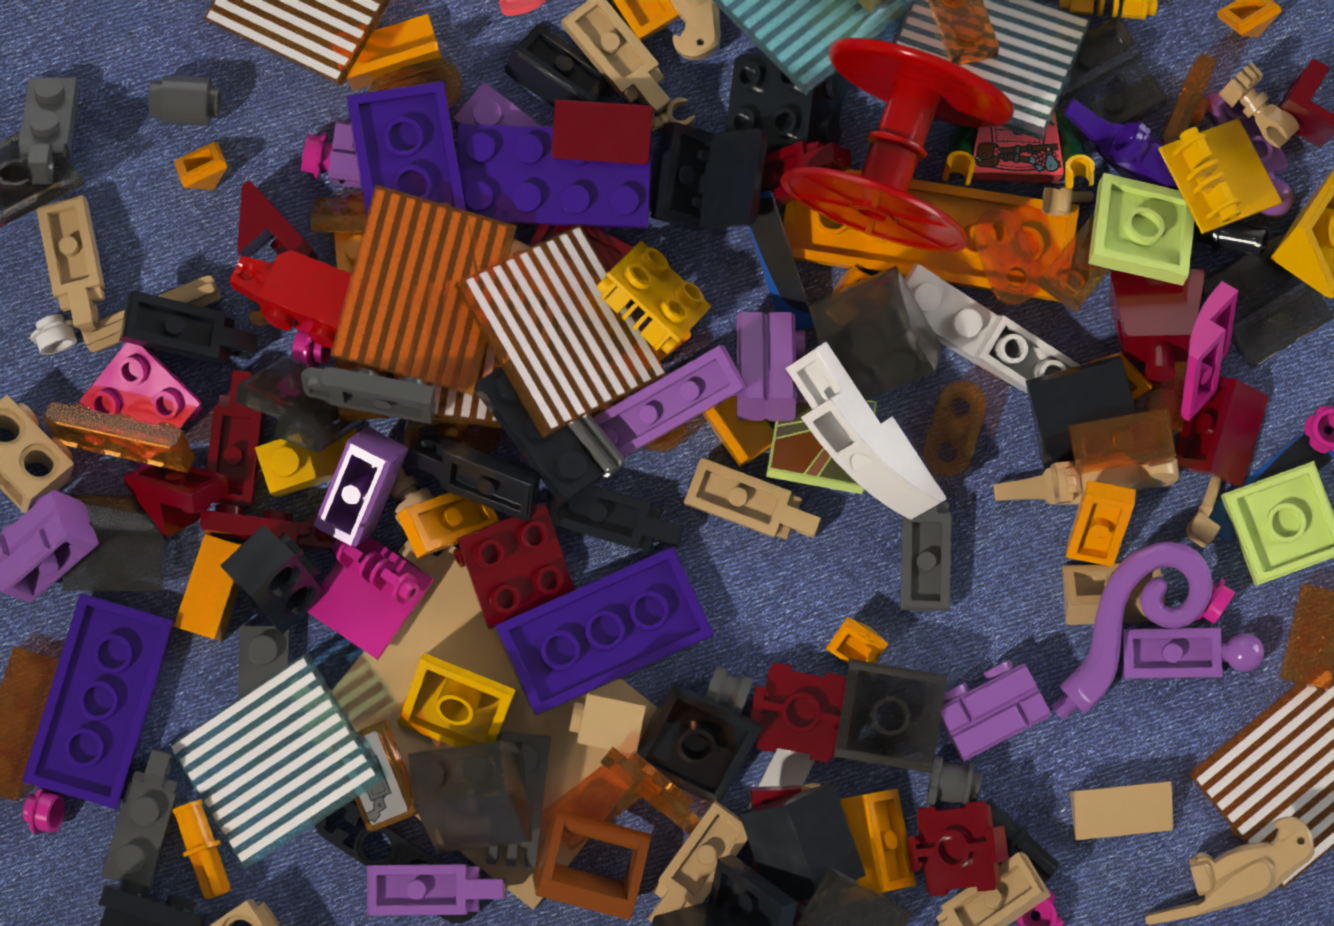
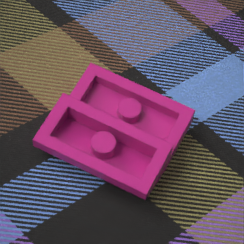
[1180,281,1238,422]

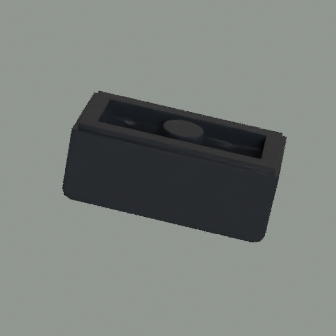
[505,24,611,108]

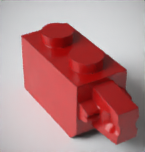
[230,250,375,350]

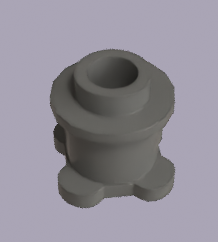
[926,755,982,808]

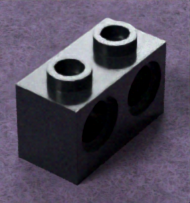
[220,524,325,634]

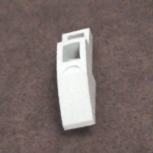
[888,264,1081,394]
[785,342,947,520]

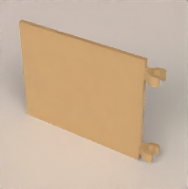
[293,540,657,910]

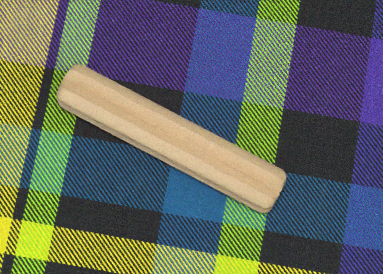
[82,275,221,353]

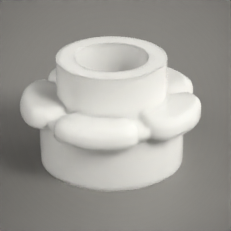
[30,314,77,355]

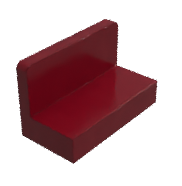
[1278,58,1334,148]
[552,99,656,165]
[1174,376,1268,487]

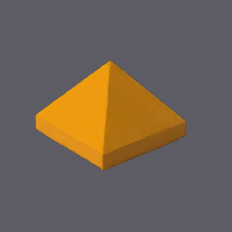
[1216,0,1282,38]
[174,141,228,190]
[826,617,888,675]

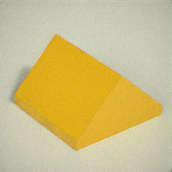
[1270,168,1334,298]
[397,653,516,761]

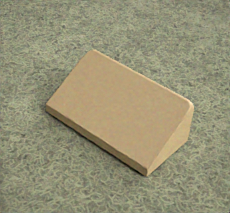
[1062,563,1166,625]
[1069,781,1173,840]

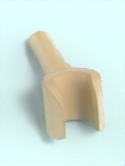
[652,97,696,132]
[1041,187,1094,216]
[1185,477,1222,548]

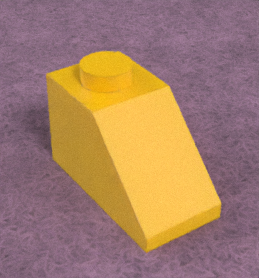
[255,421,358,498]

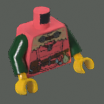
[942,71,1095,189]

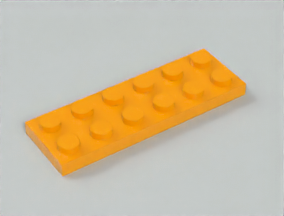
[783,169,1080,303]

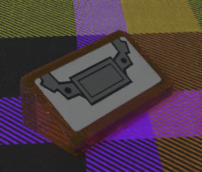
[334,720,423,832]

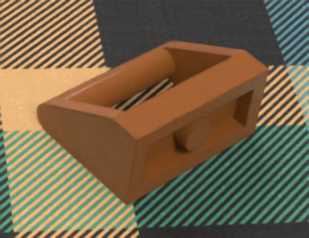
[532,808,651,920]

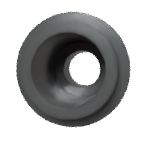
[149,75,221,126]

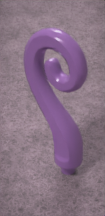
[1051,541,1213,720]

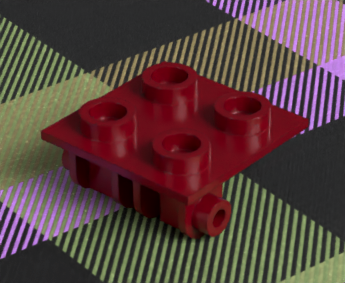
[454,502,575,629]

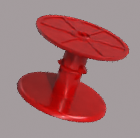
[780,38,1015,252]

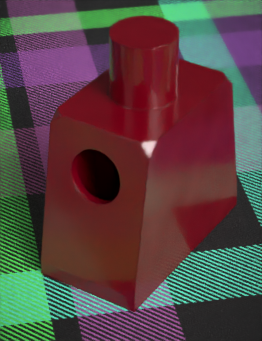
[1109,269,1204,382]

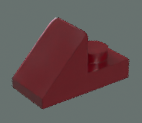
[238,180,319,260]
[124,457,229,536]

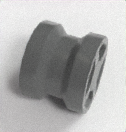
[705,665,754,714]

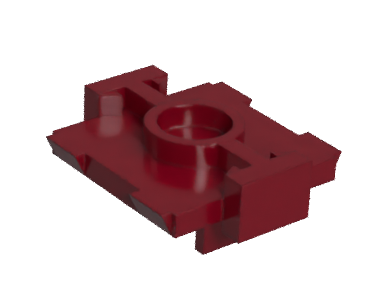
[750,662,853,763]
[906,801,1009,896]

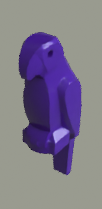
[1064,100,1179,190]

